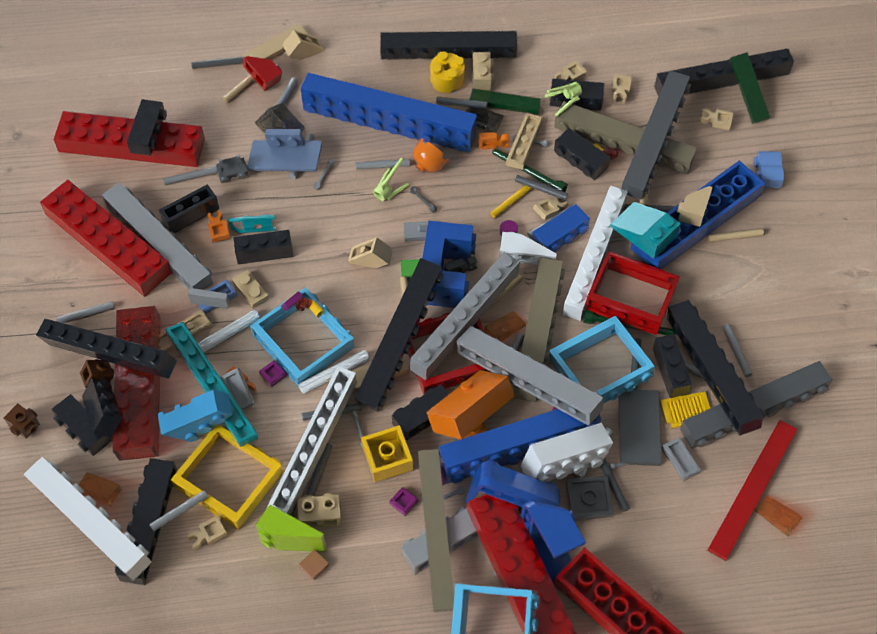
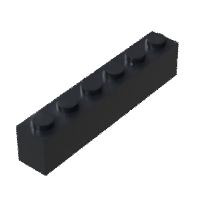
[115,458,177,585]

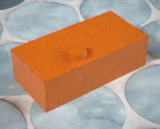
[427,370,514,440]

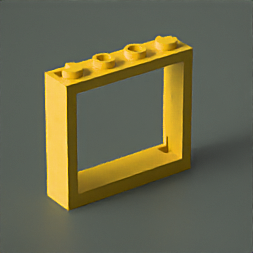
[171,425,283,530]

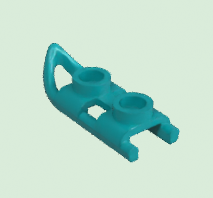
[228,214,276,233]

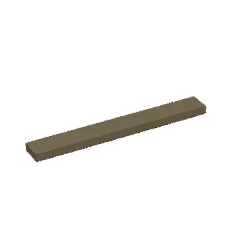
[418,449,454,612]

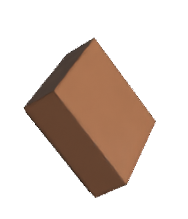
[299,550,329,580]

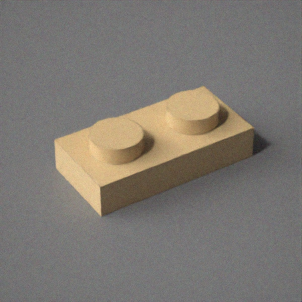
[232,269,269,308]

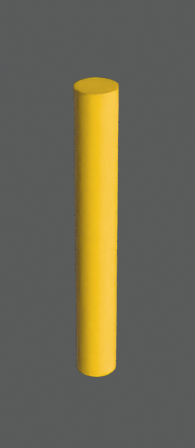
[490,185,532,218]

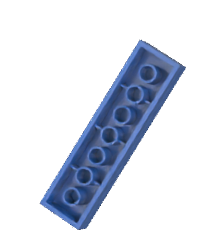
[631,160,766,269]
[439,409,602,484]

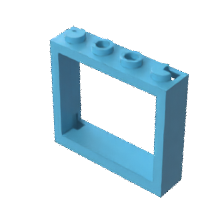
[250,287,354,387]
[549,316,655,404]
[451,584,540,634]

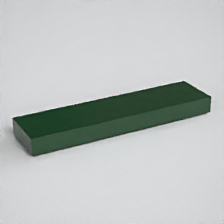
[730,52,770,124]
[469,88,541,114]

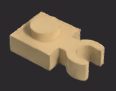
[555,60,587,81]
[612,74,632,103]
[700,109,733,130]
[533,197,568,221]
[187,516,227,550]

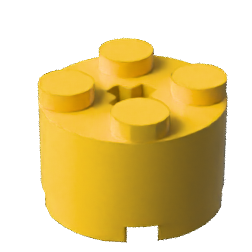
[430,52,465,93]

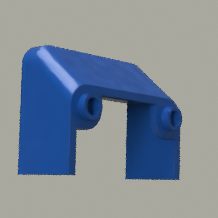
[465,460,560,507]
[521,500,586,583]

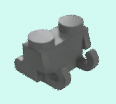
[216,155,249,183]

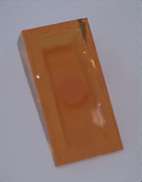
[484,311,526,342]
[78,472,122,507]
[754,496,803,537]

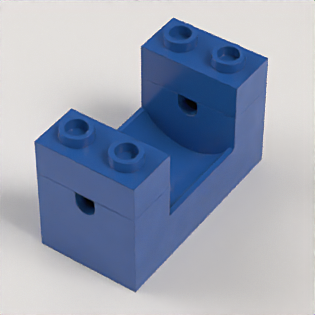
[422,221,477,308]

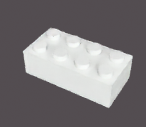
[521,423,613,482]

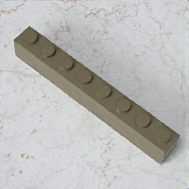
[554,101,697,174]
[513,257,565,402]

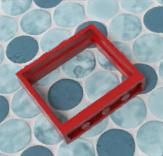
[584,251,680,335]
[408,313,492,395]

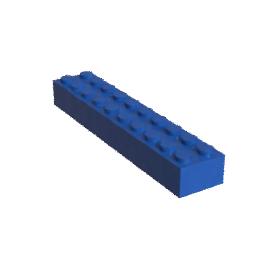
[300,72,477,153]

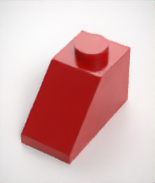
[243,56,282,91]

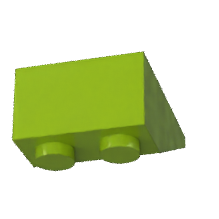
[256,505,327,552]

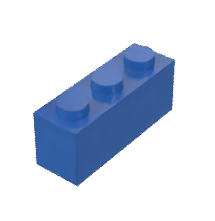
[532,204,590,253]

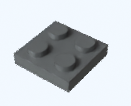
[566,476,614,520]

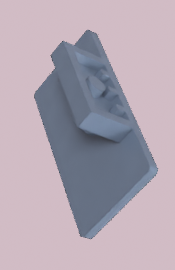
[247,129,322,171]

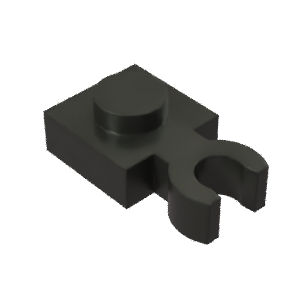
[445,256,477,273]

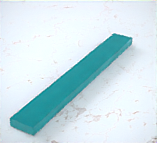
[166,322,258,447]

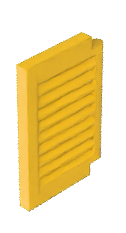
[659,392,711,428]

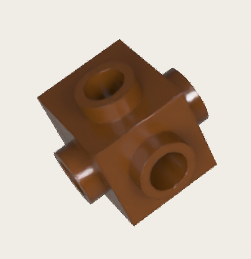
[80,359,114,388]
[4,403,40,439]

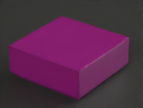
[281,291,303,311]
[259,360,287,387]
[389,487,418,516]

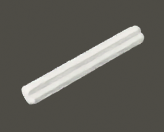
[198,310,260,352]
[298,350,370,394]

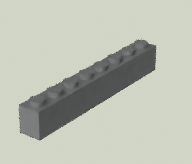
[621,70,691,200]
[680,361,833,449]

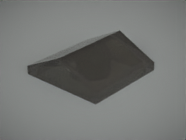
[255,103,305,134]
[465,107,504,133]

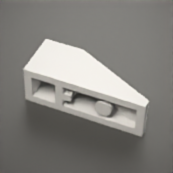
[500,232,557,265]

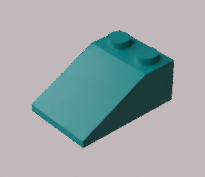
[610,202,681,259]

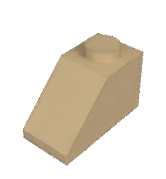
[282,30,324,60]
[677,186,712,227]
[348,237,393,268]

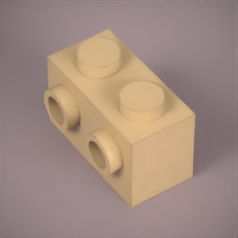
[472,52,494,91]
[297,493,342,528]

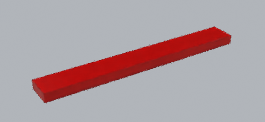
[707,419,797,561]

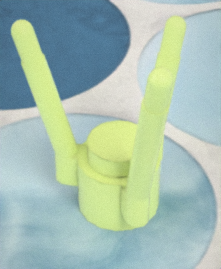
[544,82,582,117]
[373,158,409,201]

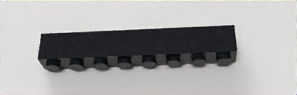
[380,31,517,60]
[654,48,794,97]
[355,258,444,412]
[667,300,764,436]
[36,318,177,379]

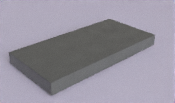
[618,390,662,466]

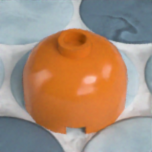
[413,138,449,173]

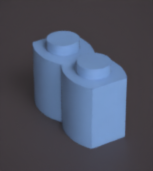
[753,151,784,188]

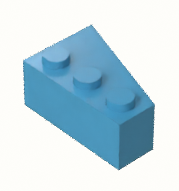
[158,390,233,442]

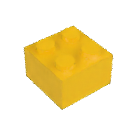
[361,425,413,483]

